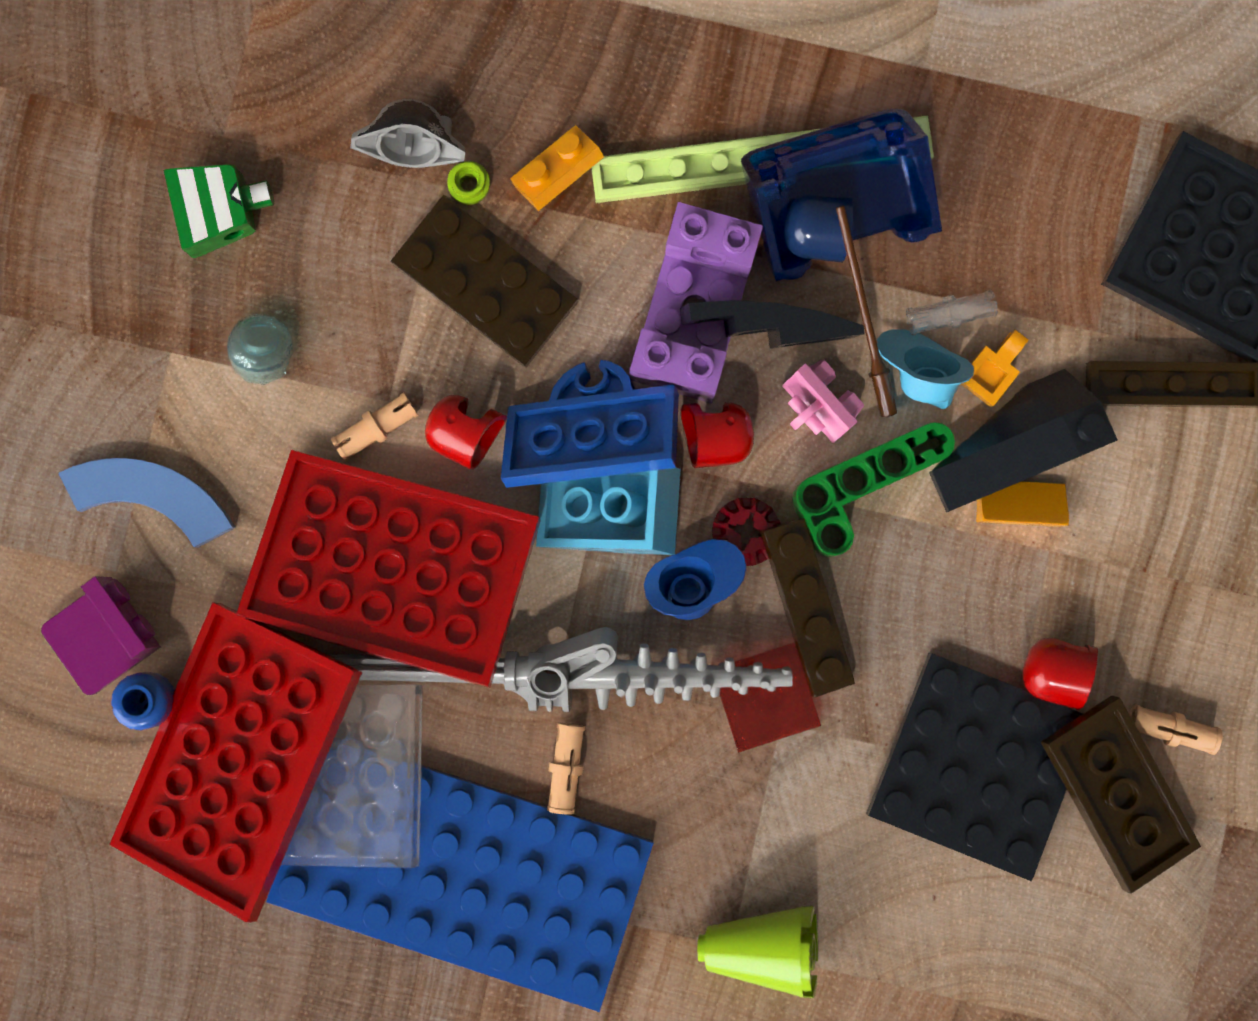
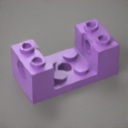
[630,202,763,403]

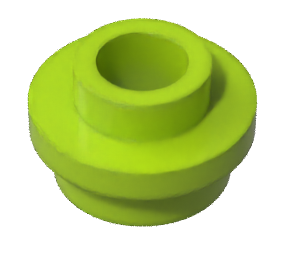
[447,161,490,205]

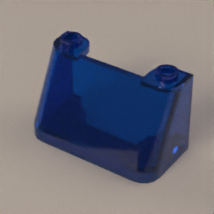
[741,109,942,281]

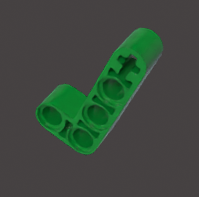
[792,422,955,557]

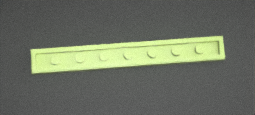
[591,115,934,203]

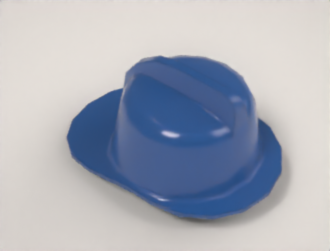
[644,539,747,620]

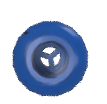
[111,672,175,730]

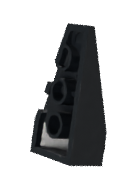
[929,369,1118,513]

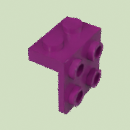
[41,576,161,695]

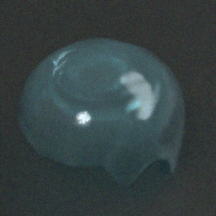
[227,313,293,385]

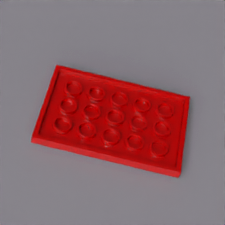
[236,450,541,688]
[109,602,362,923]

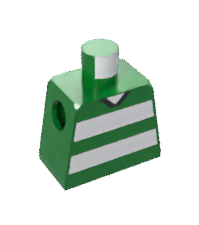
[163,165,274,258]

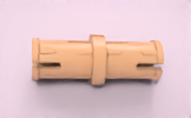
[330,392,419,462]
[1129,704,1223,755]
[547,723,585,815]

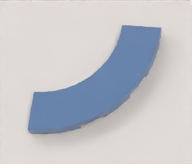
[58,458,236,548]

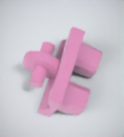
[782,360,864,443]

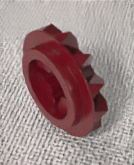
[712,498,781,566]

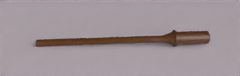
[836,205,897,417]

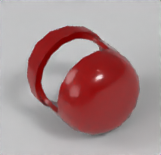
[425,395,507,470]
[680,402,754,468]
[1023,638,1098,710]

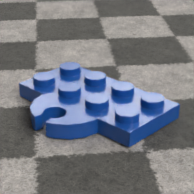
[501,360,679,488]

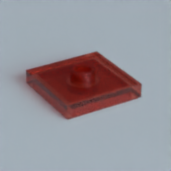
[719,642,821,753]

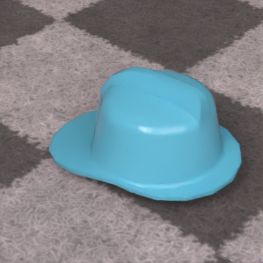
[877,329,974,409]

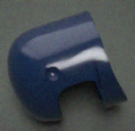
[784,195,853,263]

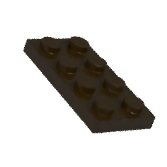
[391,195,578,368]
[1041,695,1201,894]

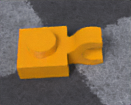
[961,329,1029,407]

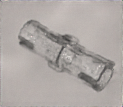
[906,290,998,335]

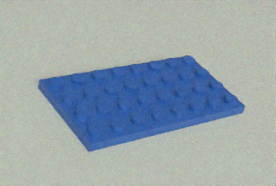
[266,737,654,1012]

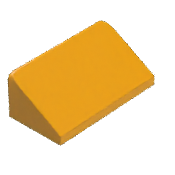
[976,481,1069,527]

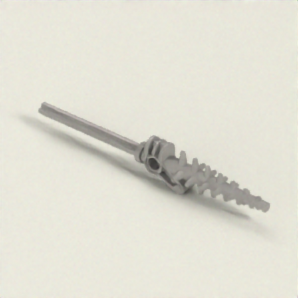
[326,627,793,712]

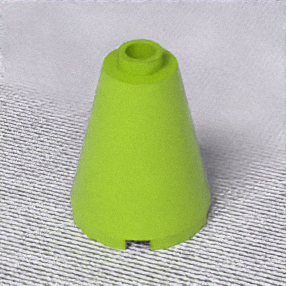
[697,906,818,998]

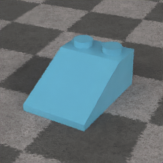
[536,468,681,555]

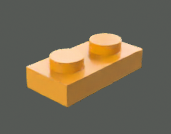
[510,125,604,211]

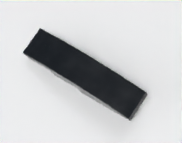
[680,300,865,349]

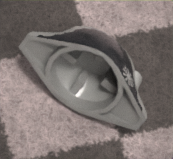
[351,99,465,168]

